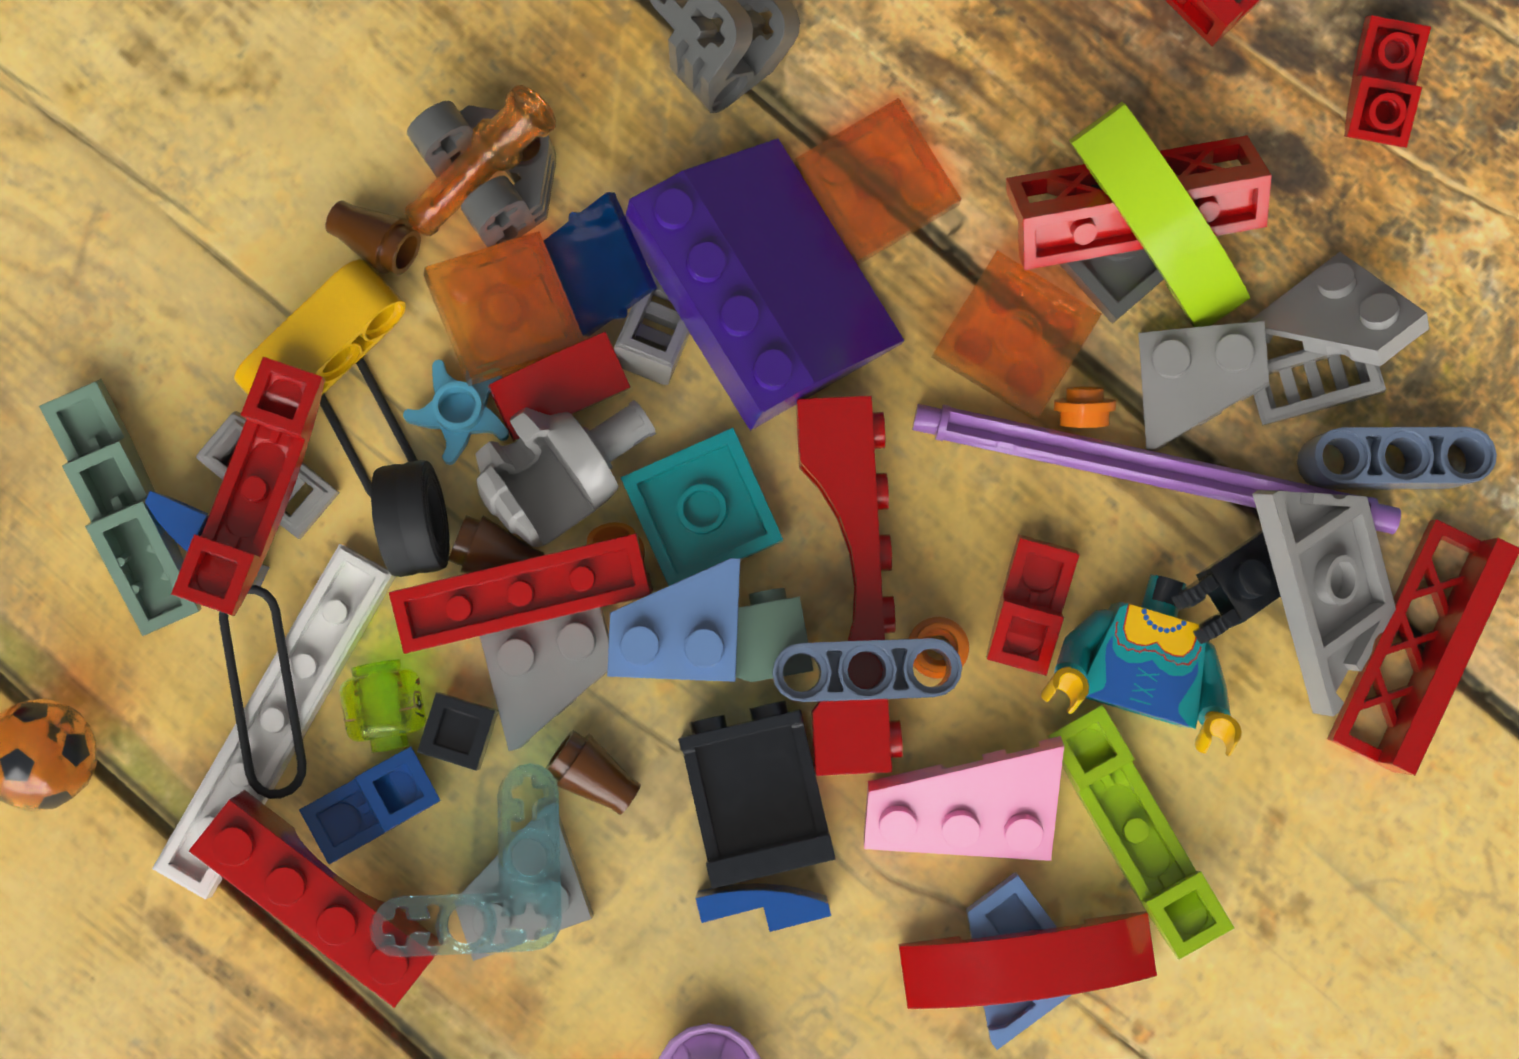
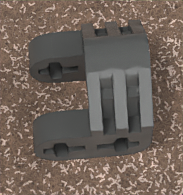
[650,0,800,113]
[407,101,556,251]

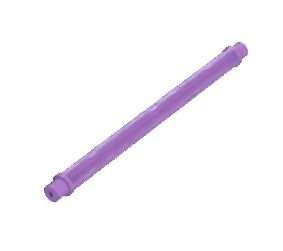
[912,404,1401,534]

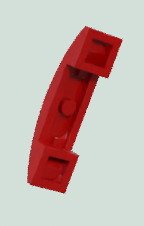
[171,356,325,616]
[898,911,1157,1009]

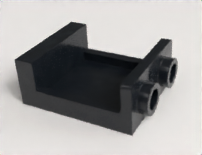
[678,700,836,888]

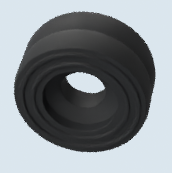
[371,460,450,577]

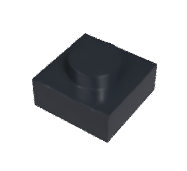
[417,692,499,771]

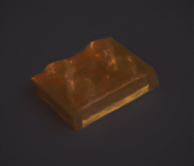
[795,98,962,265]
[423,231,584,386]
[931,250,1102,420]

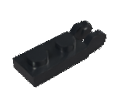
[1171,530,1281,644]

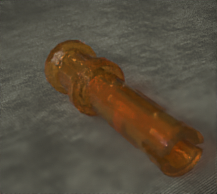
[405,85,556,236]

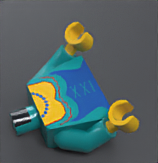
[1041,575,1242,756]

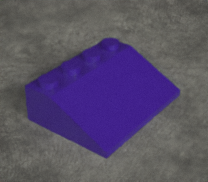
[623,138,905,431]

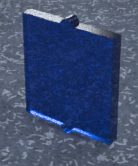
[541,192,657,337]

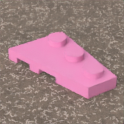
[863,736,1064,861]

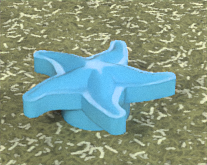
[403,360,509,465]

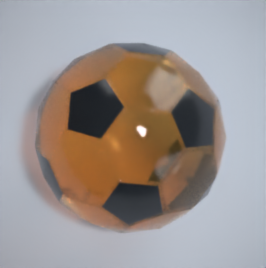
[0,698,97,812]

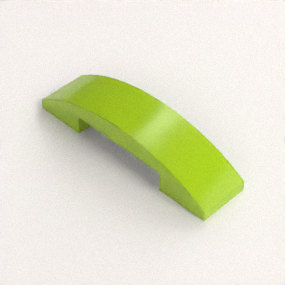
[1069,102,1251,327]
[1048,705,1234,960]

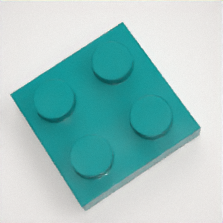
[620,428,783,586]

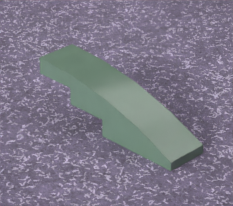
[39,379,202,636]

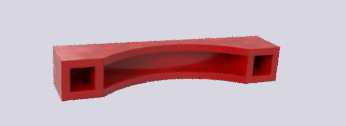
[796,396,902,776]

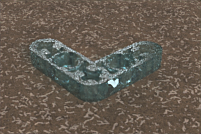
[370,763,562,958]

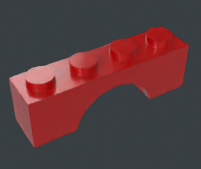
[189,790,442,1008]

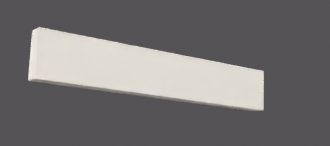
[152,544,396,899]

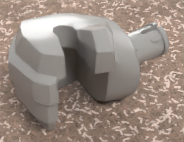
[475,400,656,547]

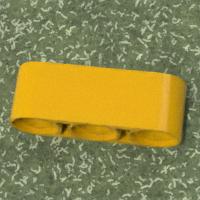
[234,259,406,395]

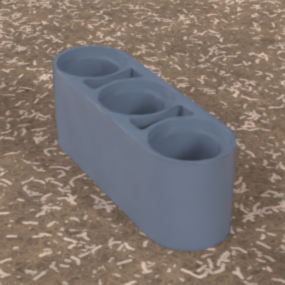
[1297,427,1497,490]
[772,638,962,702]

